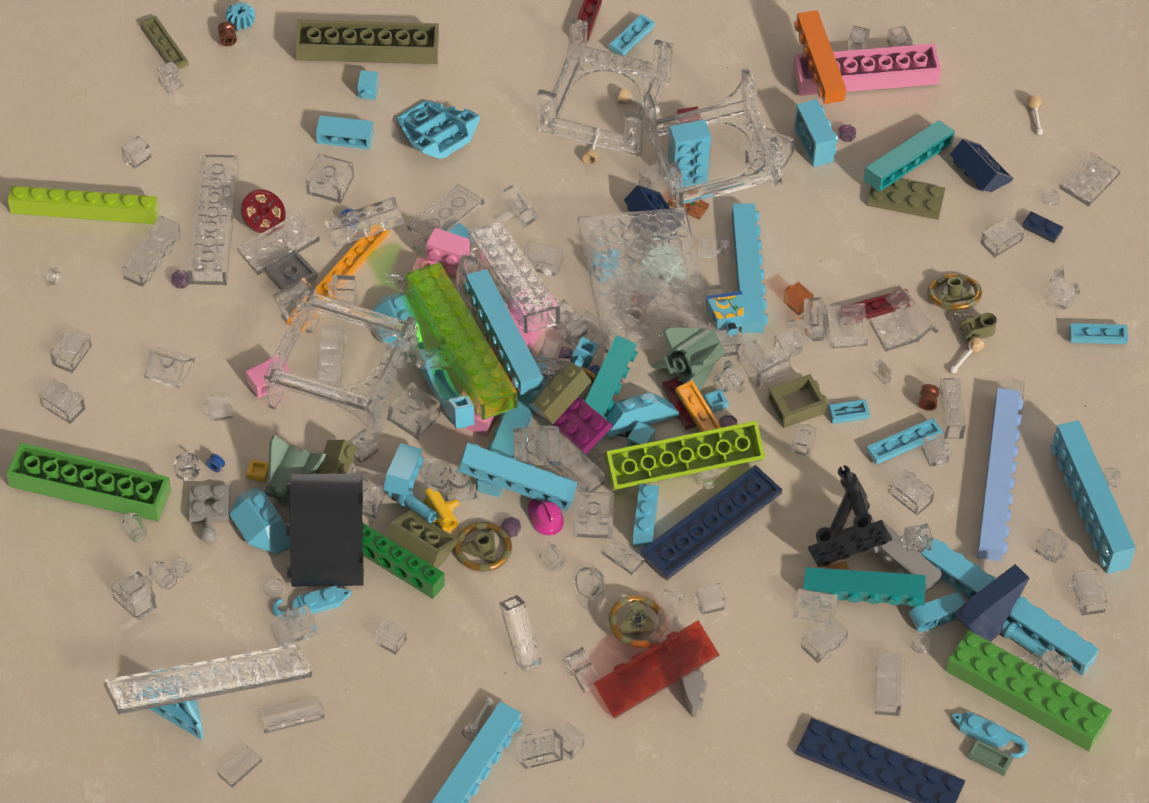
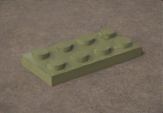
[867,179,945,220]

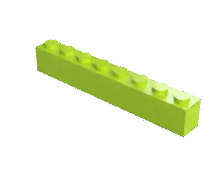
[8,186,159,224]

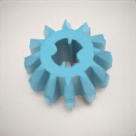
[226,1,255,31]

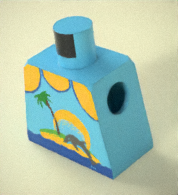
[706,291,744,336]

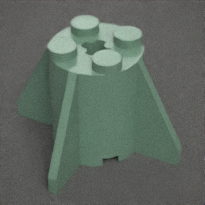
[653,327,725,392]
[264,435,326,507]

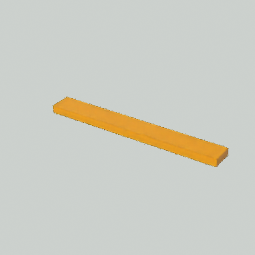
[286,222,389,332]

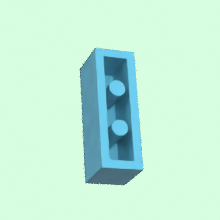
[316,116,374,149]
[384,443,424,496]
[633,484,659,547]

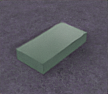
[967,739,1014,776]

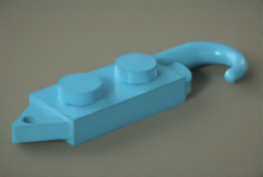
[272,586,352,619]
[951,711,1028,758]

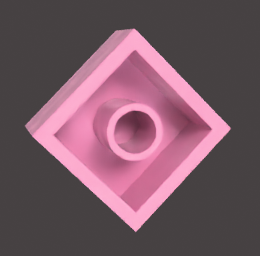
[426,228,470,278]

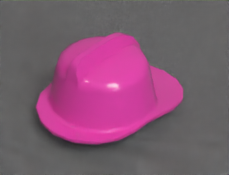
[527,499,564,536]

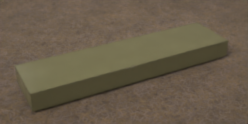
[140,16,189,72]

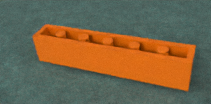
[794,10,846,104]

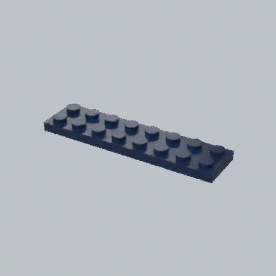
[640,465,782,581]
[795,718,965,803]

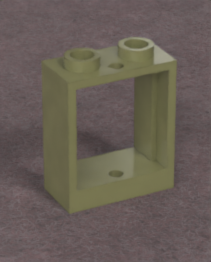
[768,374,828,428]

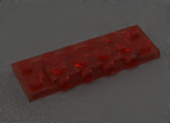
[593,620,720,719]

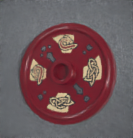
[241,189,286,234]

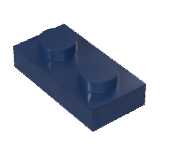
[1022,211,1063,243]

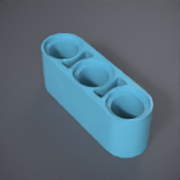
[909,592,965,632]

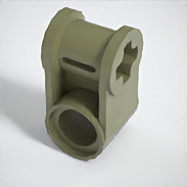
[959,313,997,342]

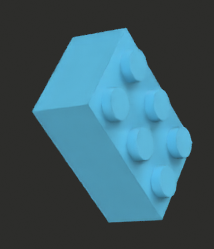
[794,99,838,167]

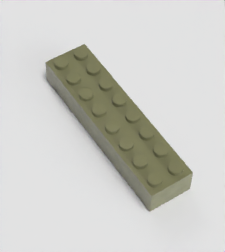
[295,20,439,64]

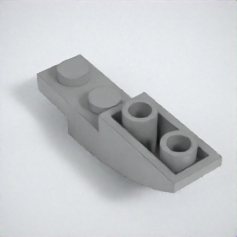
[681,635,707,717]

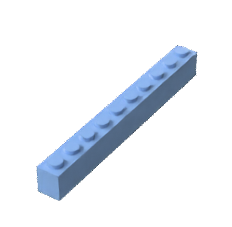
[977,388,1023,561]

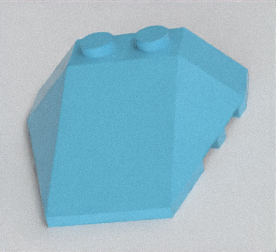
[396,100,480,159]

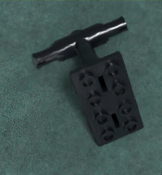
[808,465,893,567]

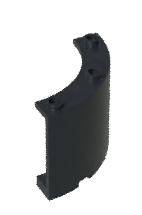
[286,473,364,587]

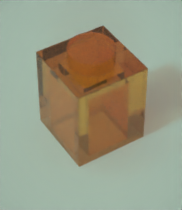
[783,281,814,316]

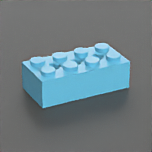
[667,119,711,189]

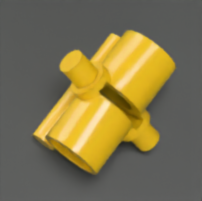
[424,488,460,532]

